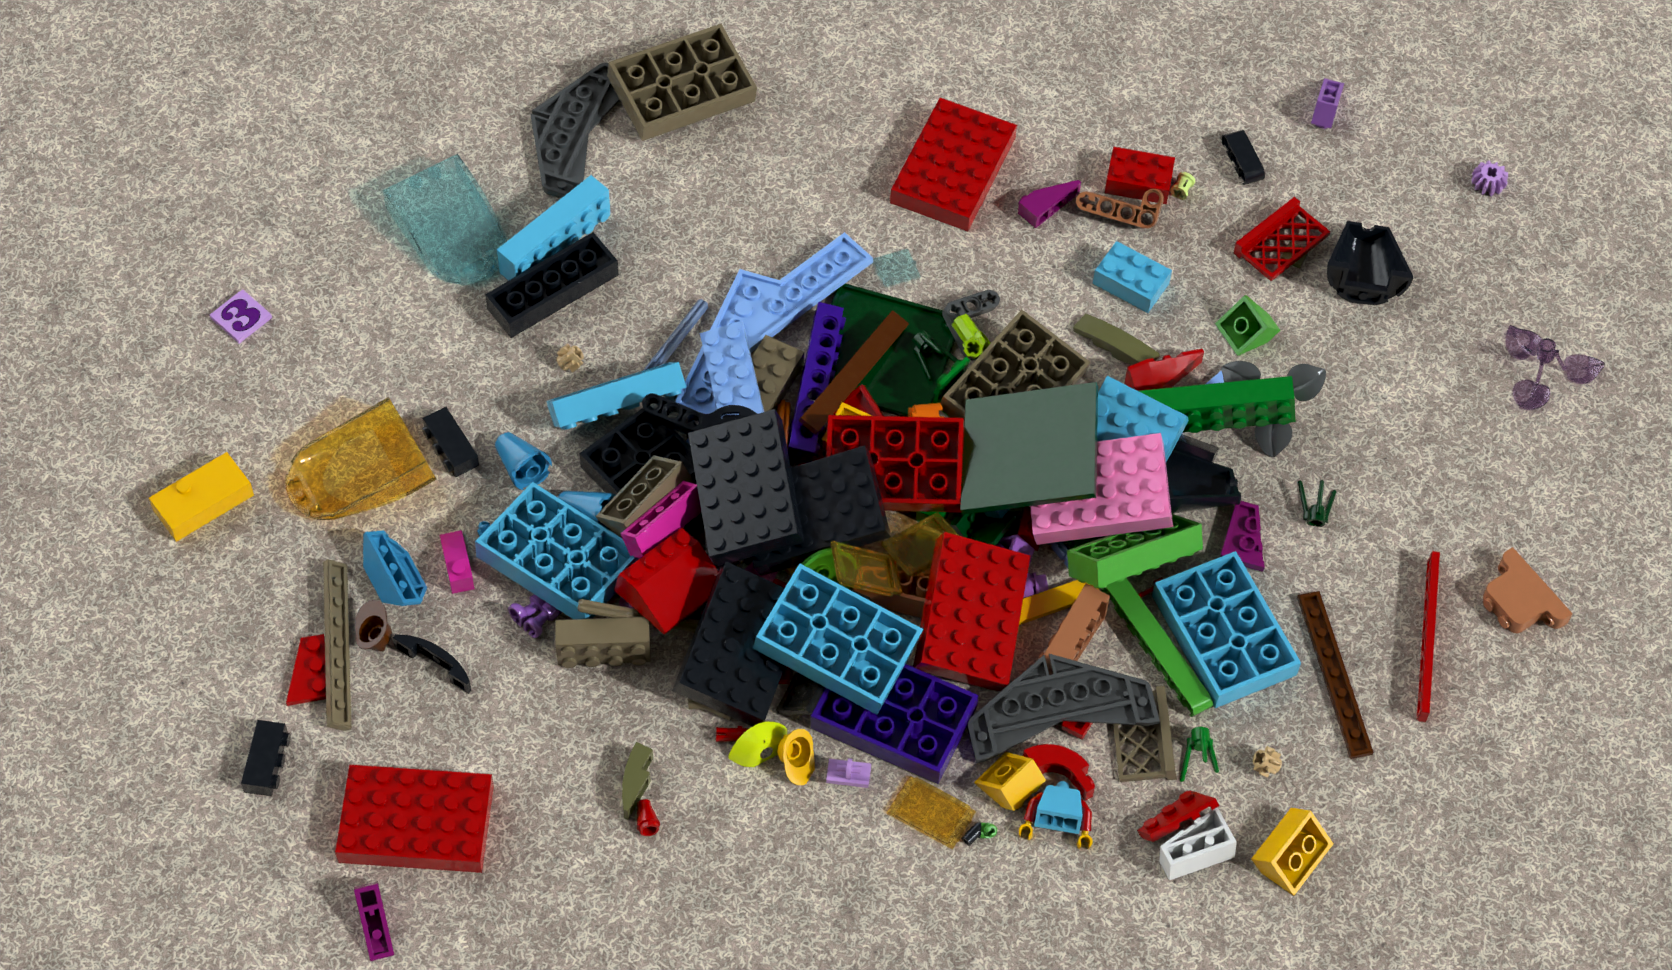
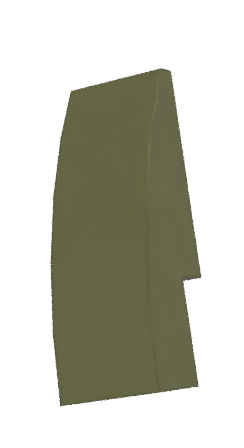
[622,742,654,820]

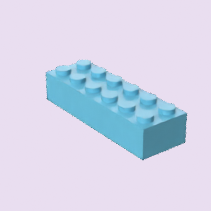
[497,175,610,281]
[546,362,686,430]

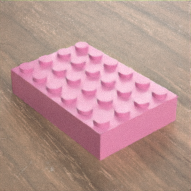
[1030,433,1173,545]

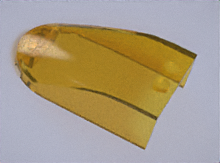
[285,397,437,520]

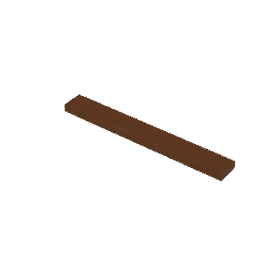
[799,310,909,435]
[1297,591,1374,759]

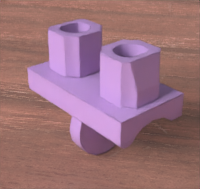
[826,758,871,788]

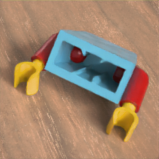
[1019,781,1093,849]

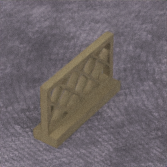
[1113,685,1177,782]

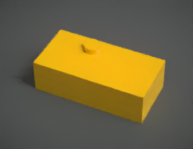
[149,452,254,542]

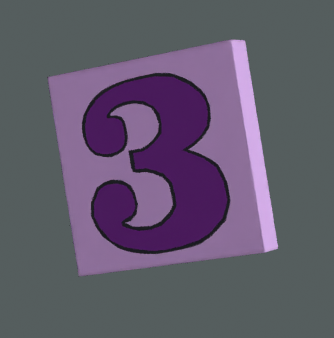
[210,289,272,344]

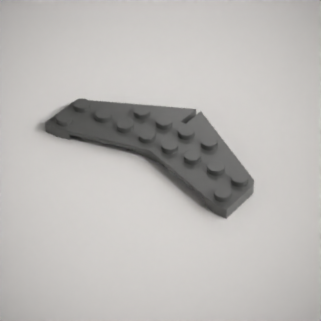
[530,63,620,198]
[968,654,1160,763]

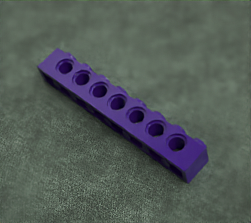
[788,302,846,463]

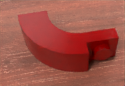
[1023,744,1095,801]

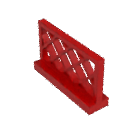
[1233,197,1331,281]

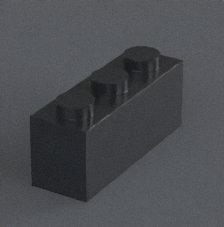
[422,407,479,477]
[241,720,291,796]

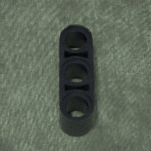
[1221,130,1265,185]

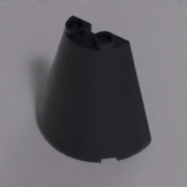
[1327,221,1413,305]
[1166,450,1241,514]

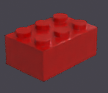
[1104,146,1175,205]

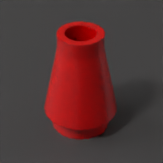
[637,799,660,836]

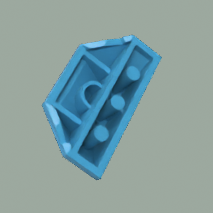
[363,530,427,606]

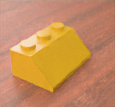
[1251,808,1333,896]

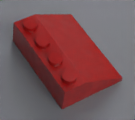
[614,528,718,634]

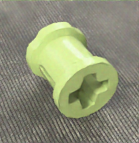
[1170,172,1195,200]

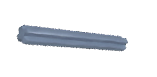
[644,299,708,370]

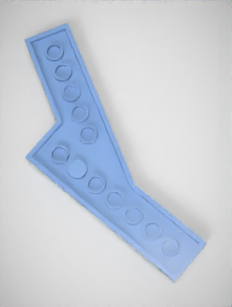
[675,232,873,414]

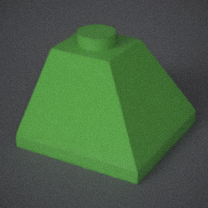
[1215,295,1281,356]

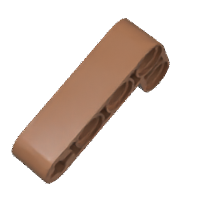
[1076,189,1164,229]

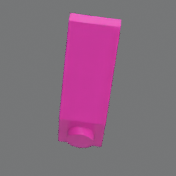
[440,530,475,594]

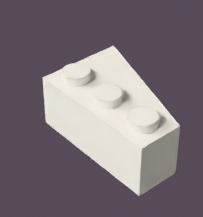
[1159,807,1237,881]

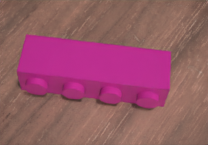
[620,481,701,558]

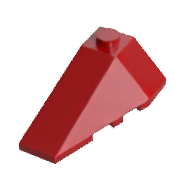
[1124,348,1204,391]

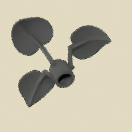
[1221,361,1326,457]

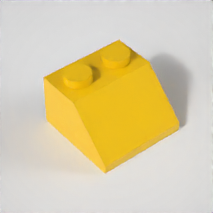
[974,752,1046,811]

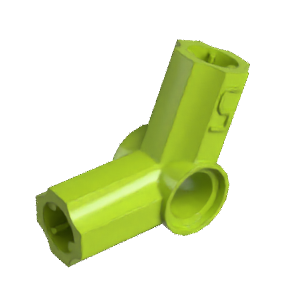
[952,314,991,359]

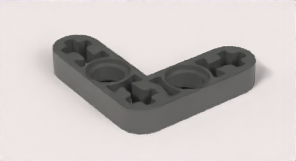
[942,290,1000,360]

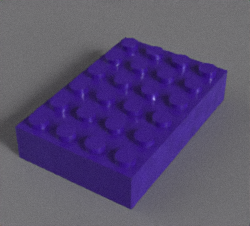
[811,664,978,784]

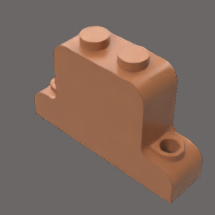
[1483,547,1573,633]

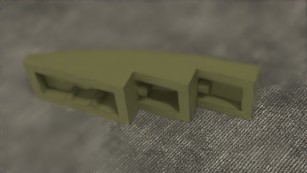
[1073,313,1160,365]

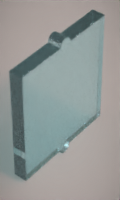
[873,249,920,287]

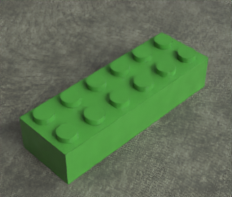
[1067,514,1203,588]

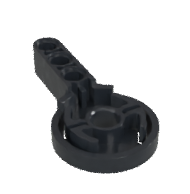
[642,393,757,436]

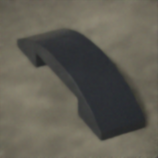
[393,634,471,694]

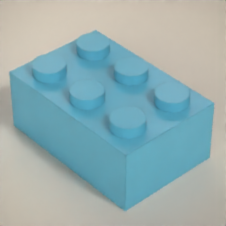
[1093,241,1172,313]

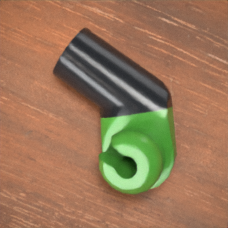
[961,822,997,846]

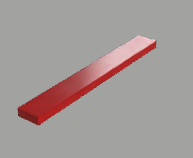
[1416,551,1440,722]

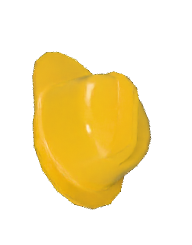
[777,729,815,786]

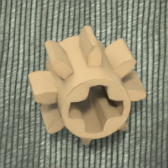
[556,344,584,372]
[1253,746,1282,778]

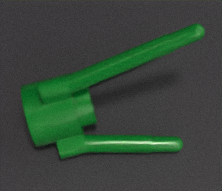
[1180,727,1219,782]

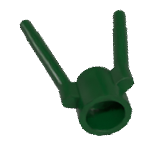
[913,331,958,380]
[1298,480,1336,527]

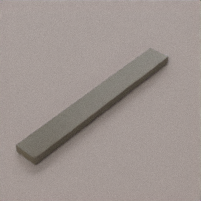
[323,559,351,731]

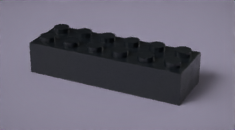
[485,232,619,338]

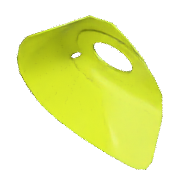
[729,722,787,767]

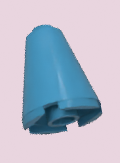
[495,432,552,490]
[557,491,616,529]

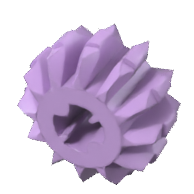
[1472,160,1508,196]

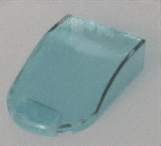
[383,154,507,285]

